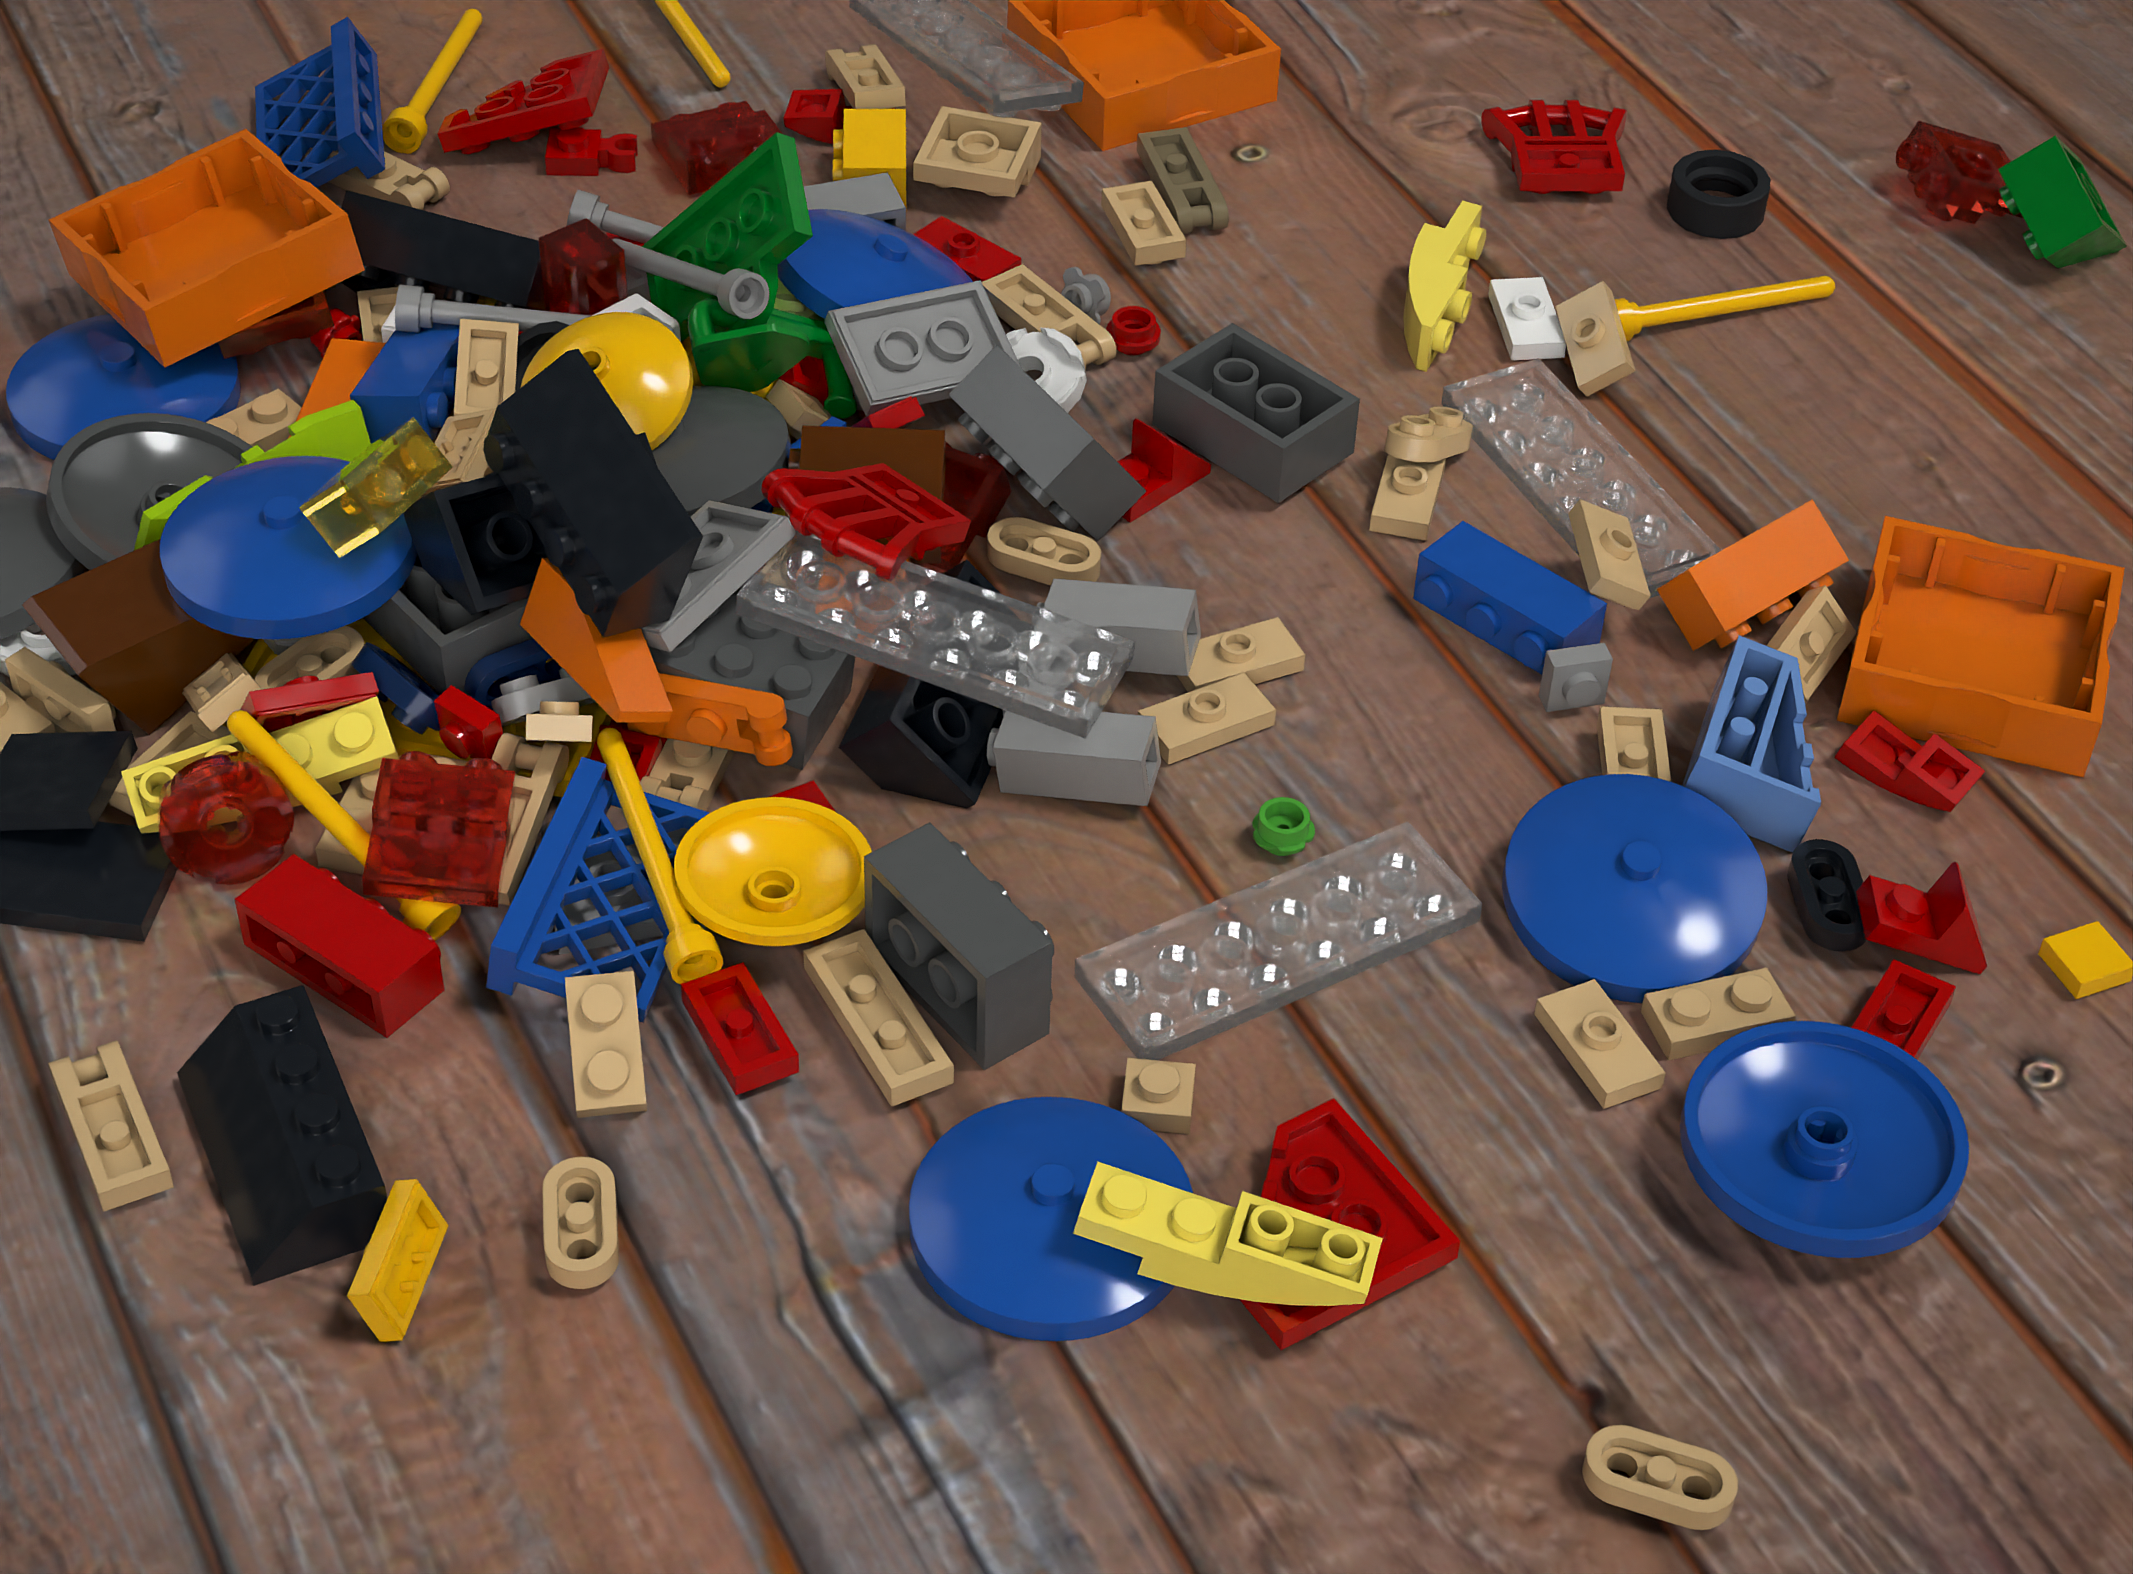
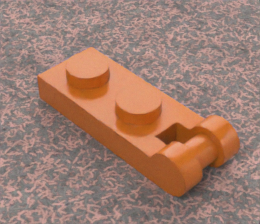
[627,672,793,766]

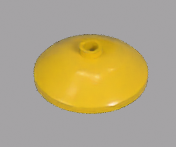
[520,312,693,450]
[674,797,872,947]

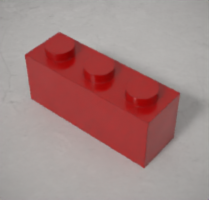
[234,854,445,1038]

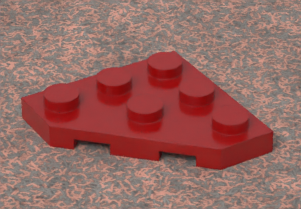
[437,49,609,154]
[1239,1098,1460,1350]

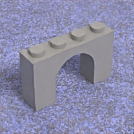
[987,579,1201,806]

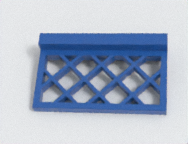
[255,17,385,188]
[486,757,709,1023]

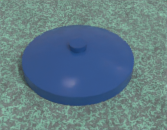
[778,209,973,319]
[6,314,241,460]
[159,456,417,640]
[1502,774,1767,1003]
[1680,1021,1969,1258]
[909,1097,1193,1341]

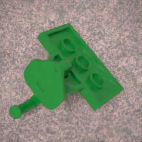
[642,132,857,418]

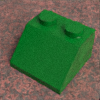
[1998,135,2127,269]

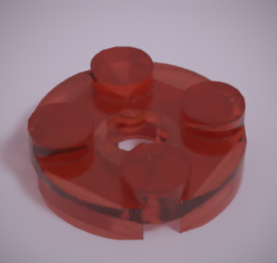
[157,751,294,885]

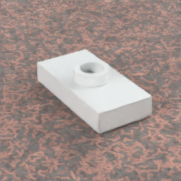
[1488,277,1566,361]

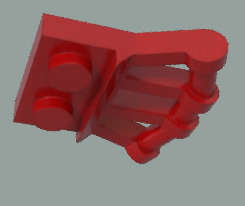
[1481,100,1627,194]
[761,463,971,582]

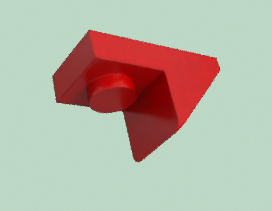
[1117,418,1211,523]
[1856,862,1987,974]

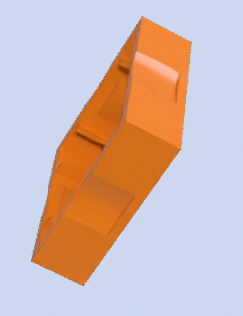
[1007,0,1281,151]
[48,129,365,367]
[1837,516,2125,778]

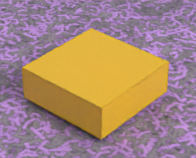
[2038,921,2133,999]

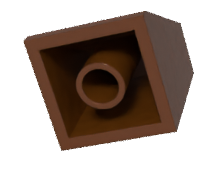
[22,539,254,735]

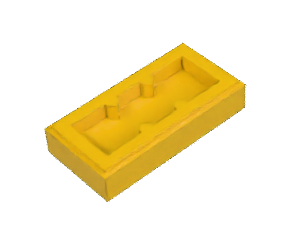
[347,1179,449,1342]

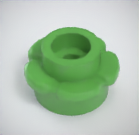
[1252,797,1315,856]

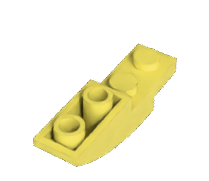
[1403,200,1486,372]
[121,696,400,833]
[1073,1161,1383,1306]

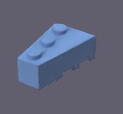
[1682,635,1821,853]

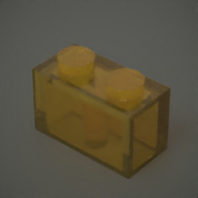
[299,417,453,558]

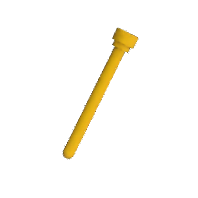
[654,0,731,88]
[382,9,483,154]
[1614,276,1835,341]
[227,710,461,941]
[597,728,723,984]

